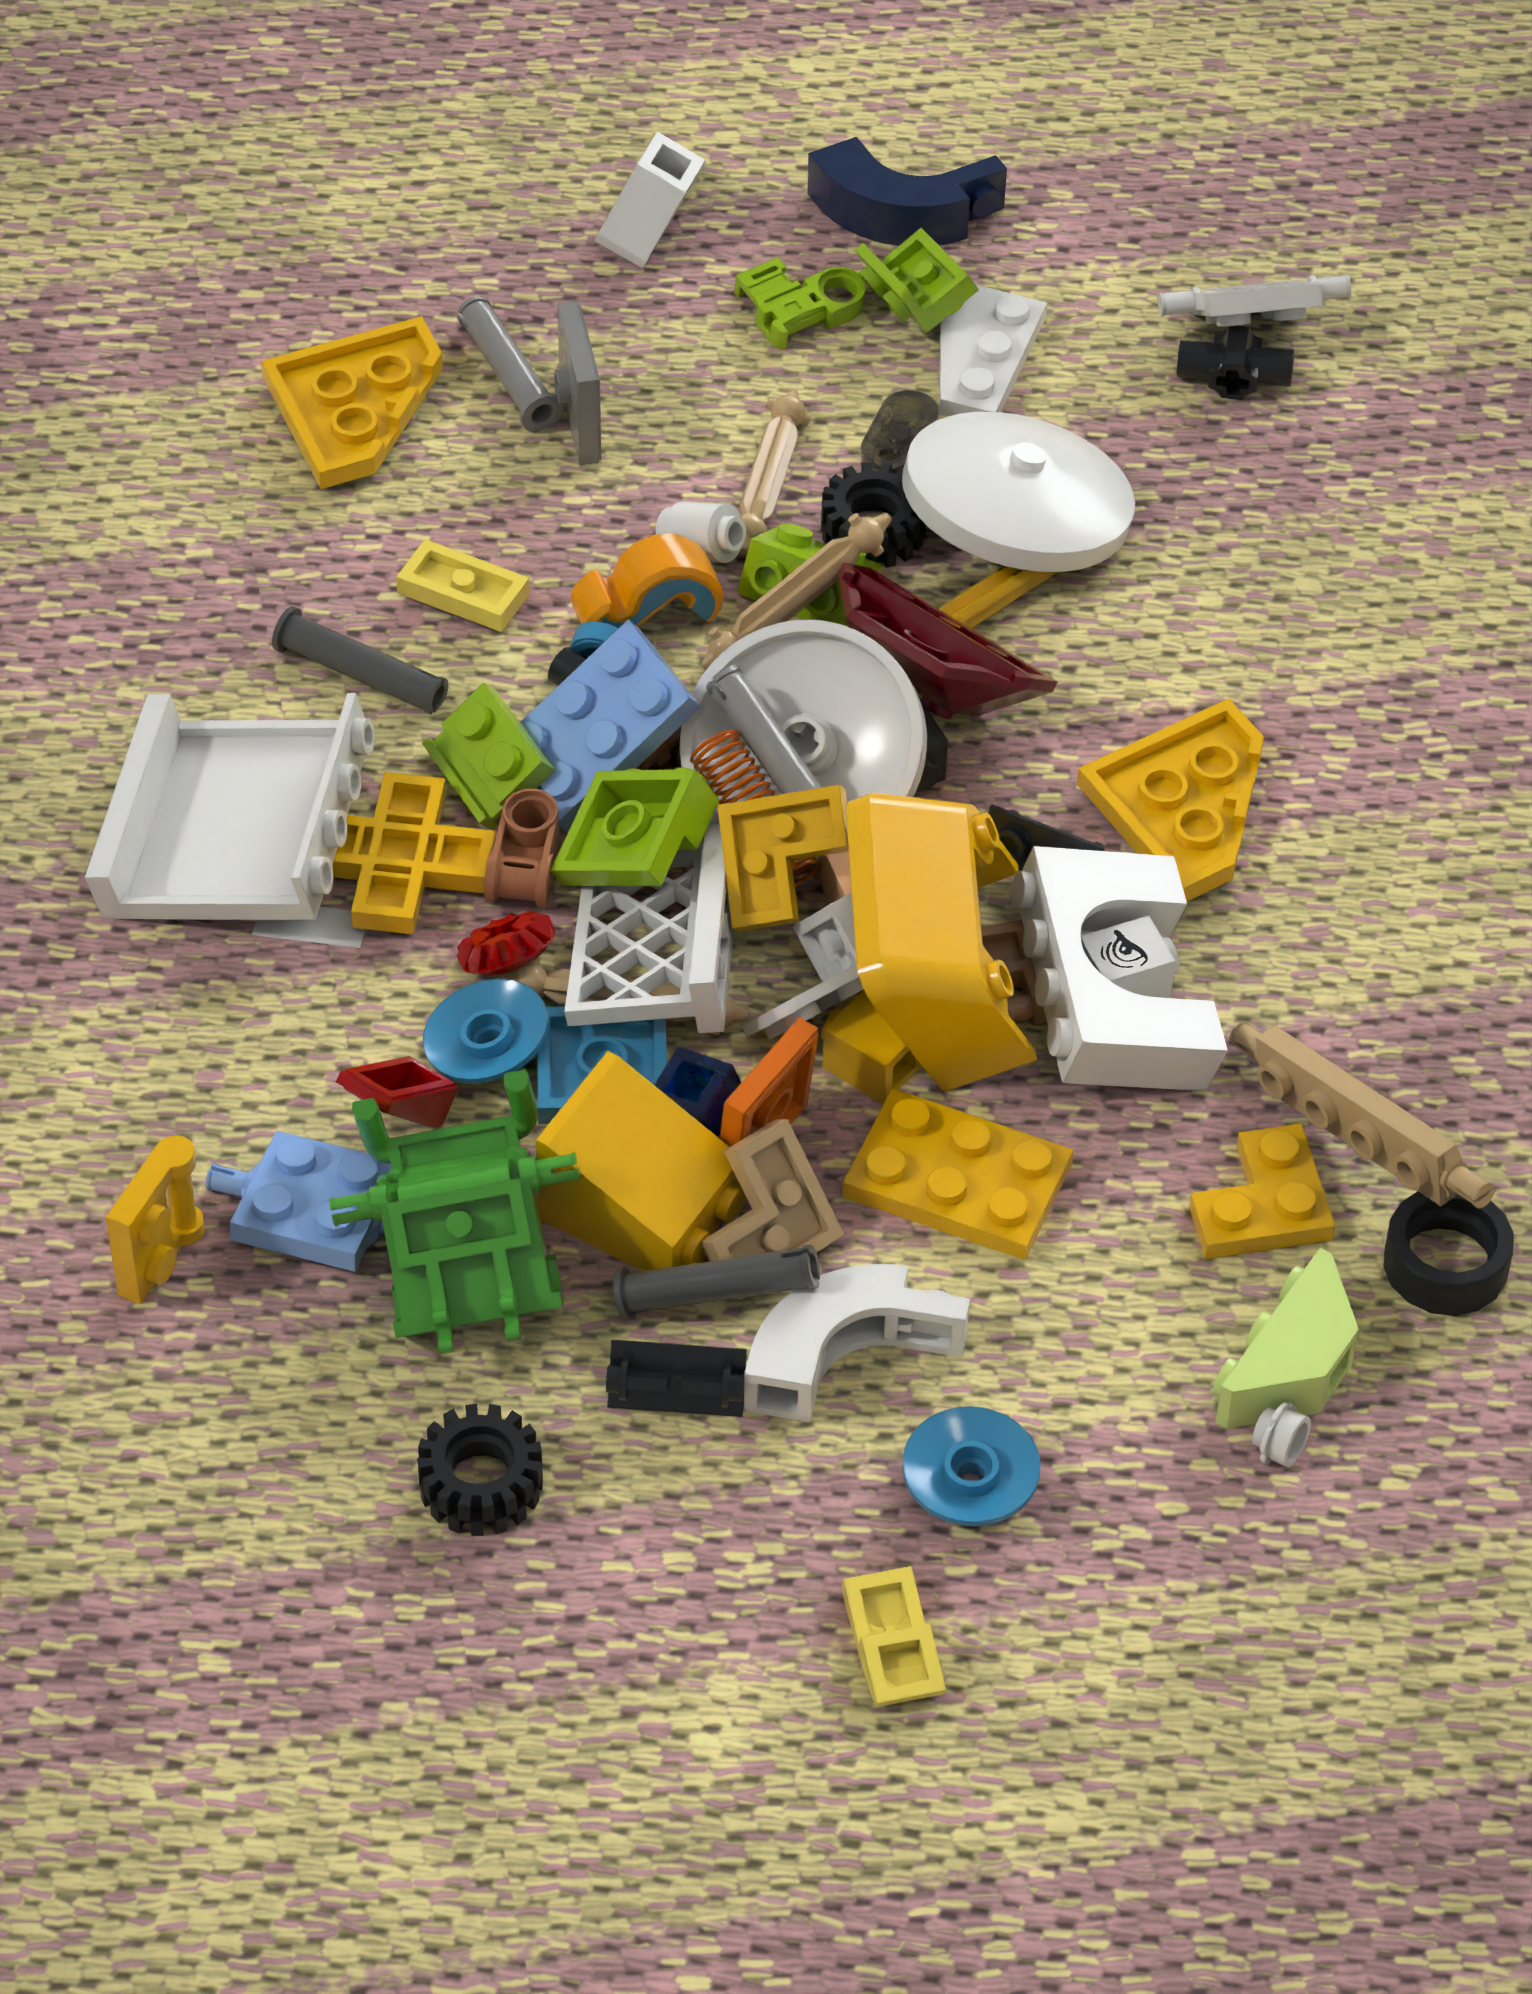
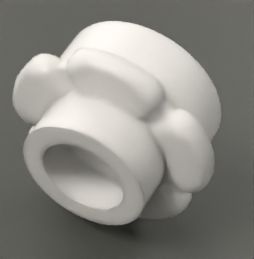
[1252,1402,1311,1467]

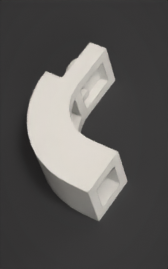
[744,1264,970,1422]

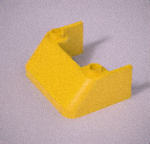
[846,792,1037,1091]

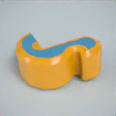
[570,534,724,628]

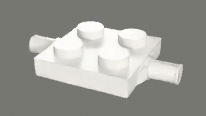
[1157,274,1351,326]

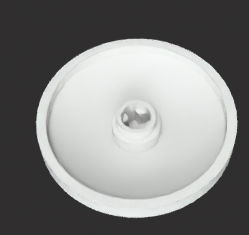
[902,412,1135,572]
[680,620,927,866]

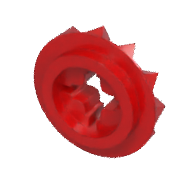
[457,910,556,976]

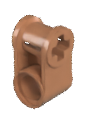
[484,789,560,910]

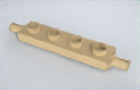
[1229,1021,1495,1208]

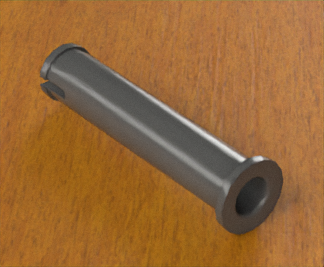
[272,606,448,715]
[613,1245,820,1321]

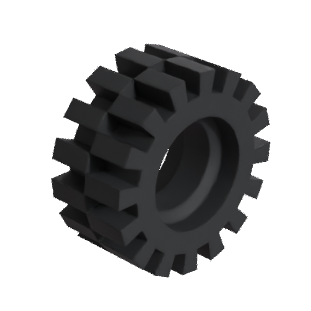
[821,462,926,568]
[417,1403,543,1536]

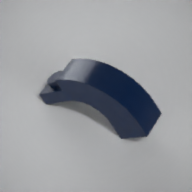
[807,137,1007,246]

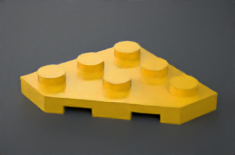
[261,316,443,489]
[1077,698,1264,902]

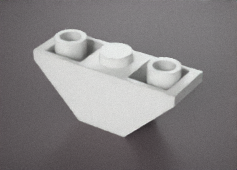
[594,132,706,269]

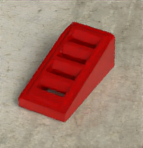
[336,1056,459,1128]

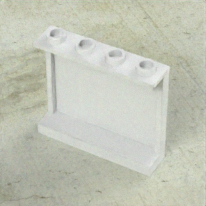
[85,693,375,920]

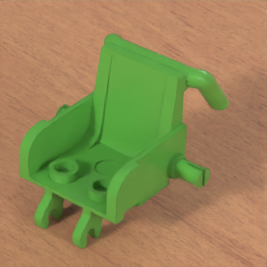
[329,1069,580,1355]

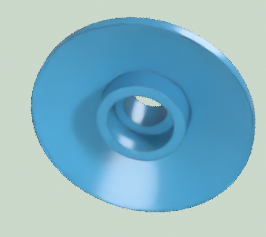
[423,979,549,1084]
[902,1406,1040,1526]

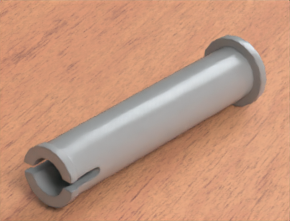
[457,296,564,433]
[706,665,821,794]

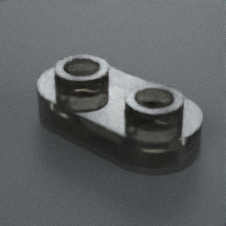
[860,390,939,475]

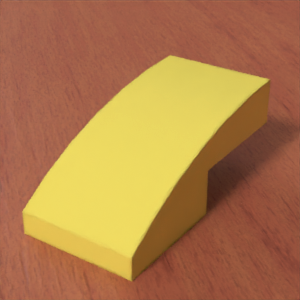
[841,1566,946,1707]

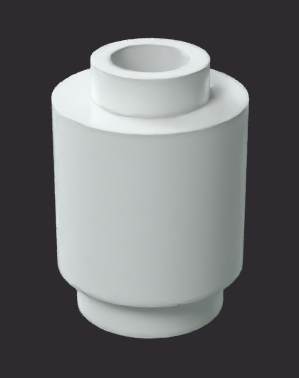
[656,501,746,563]

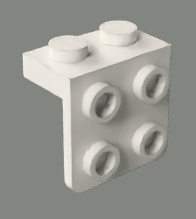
[741,893,863,1040]

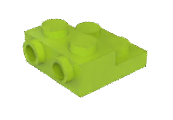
[550,767,720,886]

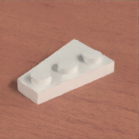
[940,285,1047,416]

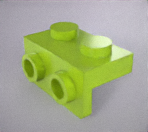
[855,228,979,333]
[738,523,883,627]

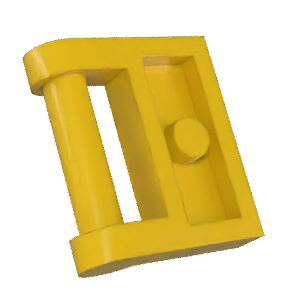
[106,1135,205,1304]

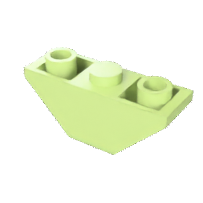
[1213,1247,1359,1429]

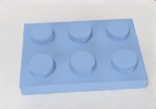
[520,620,701,832]

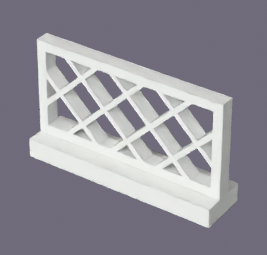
[564,824,734,1034]

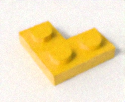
[717,784,849,932]
[1189,1123,1335,1259]

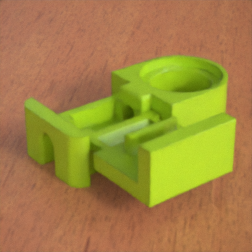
[734,257,866,350]

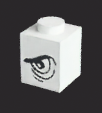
[1081,915,1180,998]

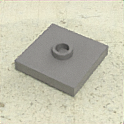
[554,301,602,465]

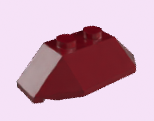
[838,563,1058,720]

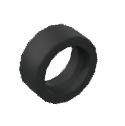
[1383,1191,1514,1316]

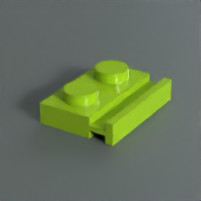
[422,682,555,830]

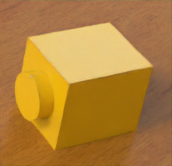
[821,990,922,1105]

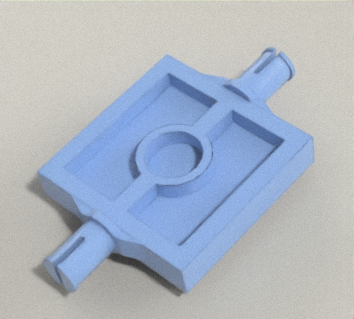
[206,1131,392,1272]

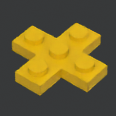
[332,772,496,935]

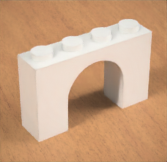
[1011,846,1228,1091]

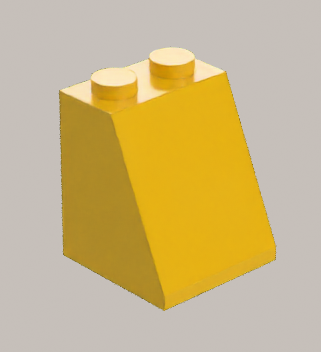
[536,1051,746,1271]

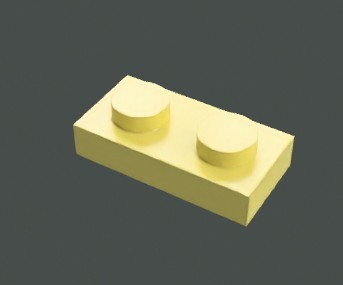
[396,539,530,632]

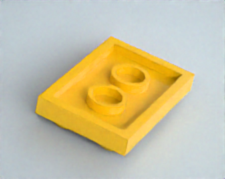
[842,1088,1074,1260]

